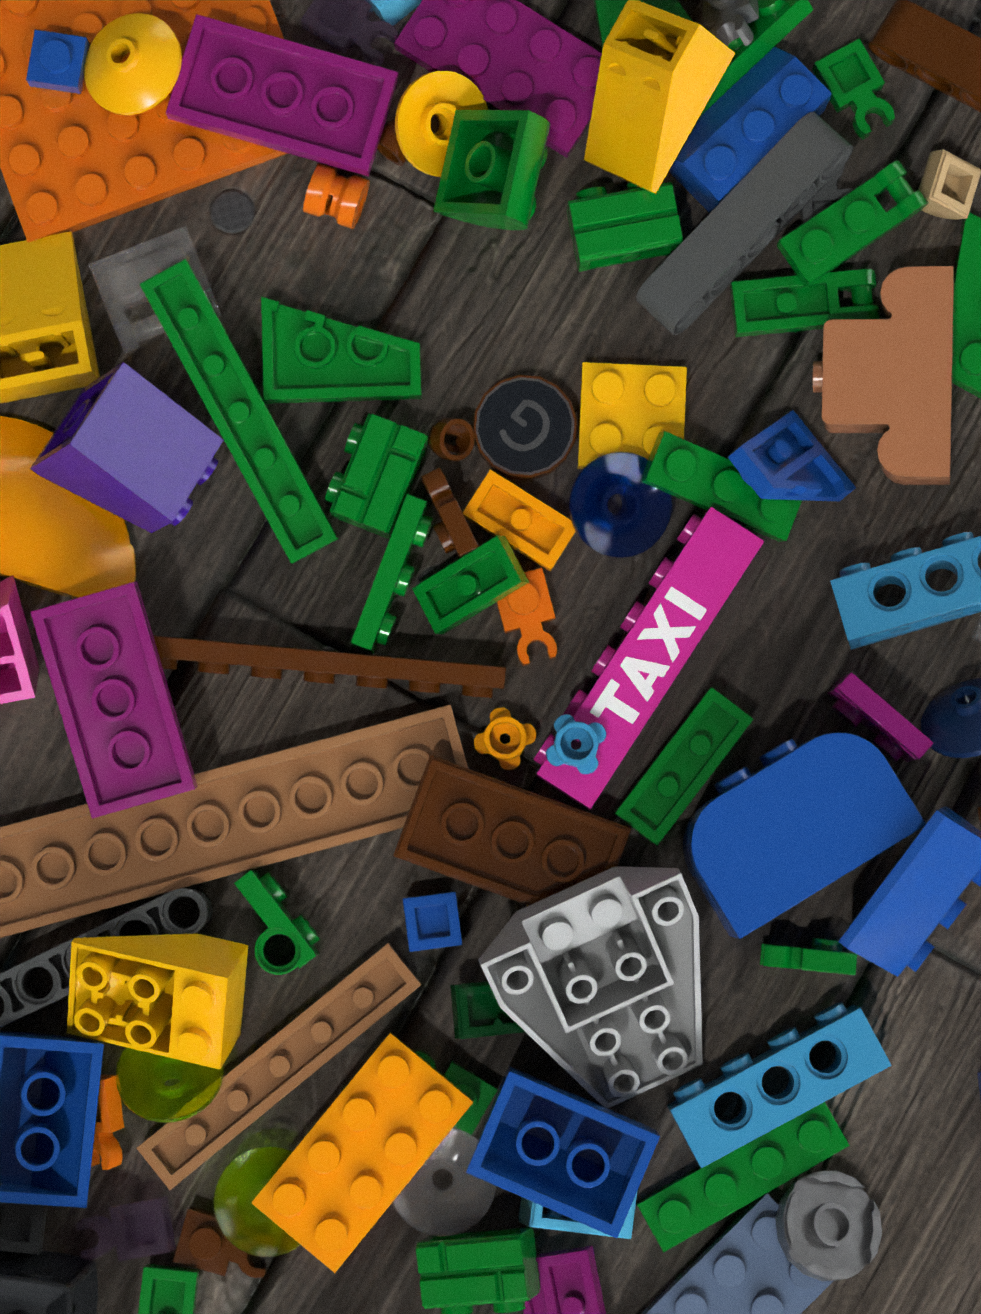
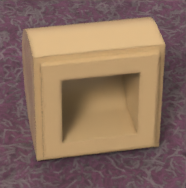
[919,149,981,220]

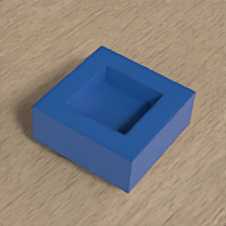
[26,29,90,94]
[403,892,463,952]

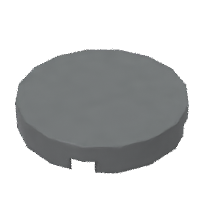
[775,1171,882,1281]

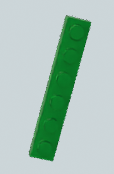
[140,259,339,564]

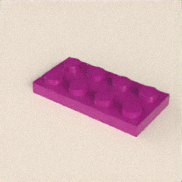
[394,0,602,158]
[166,14,398,177]
[30,581,198,819]

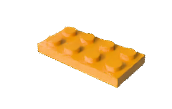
[251,1032,474,1273]

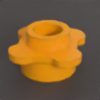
[474,707,536,770]

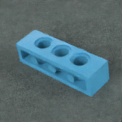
[830,532,981,650]
[667,1002,892,1168]

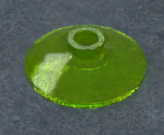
[116,1047,224,1123]
[214,1147,300,1257]

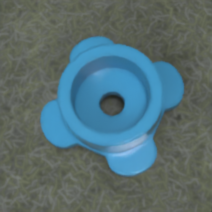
[546,714,606,774]

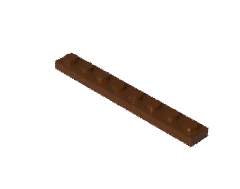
[153,635,506,698]

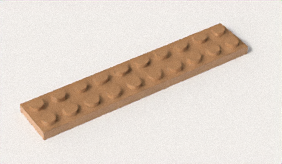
[0,704,468,938]

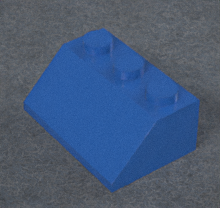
[669,47,832,213]
[838,806,981,977]
[0,1030,104,1208]
[466,1066,660,1238]

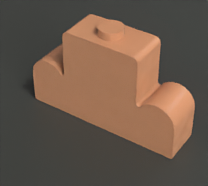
[812,266,954,485]

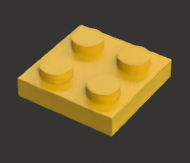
[577,362,687,472]

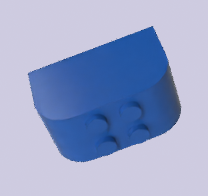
[683,733,926,939]

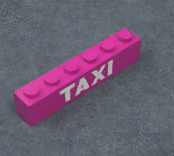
[533,507,764,810]

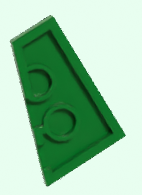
[952,212,981,399]
[261,297,422,404]

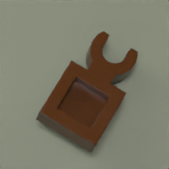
[421,468,479,559]
[173,1206,275,1278]

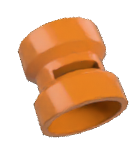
[303,163,370,229]

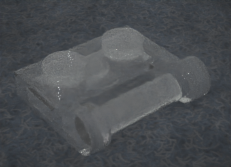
[88,226,222,354]

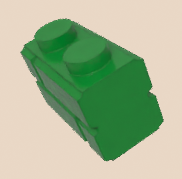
[567,182,683,272]
[325,413,428,539]
[416,1227,540,1314]

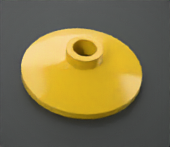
[84,13,182,115]
[395,71,489,177]

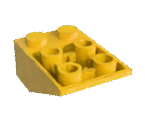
[584,0,735,194]
[0,231,100,404]
[67,933,248,1070]

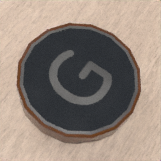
[473,375,577,480]

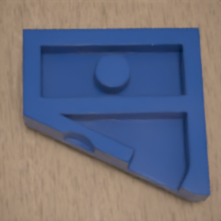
[728,410,856,501]

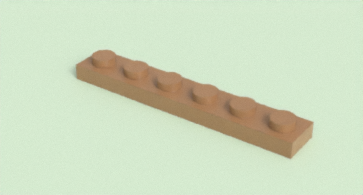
[136,943,422,1190]

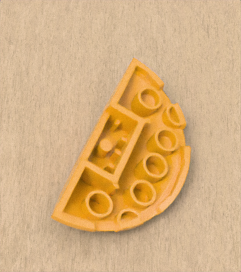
[0,416,136,599]

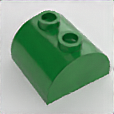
[433,110,550,230]

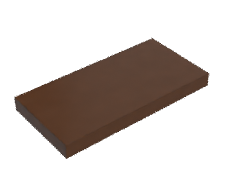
[393,755,631,905]

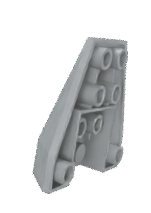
[478,866,703,1109]

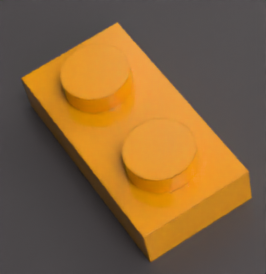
[463,469,579,572]

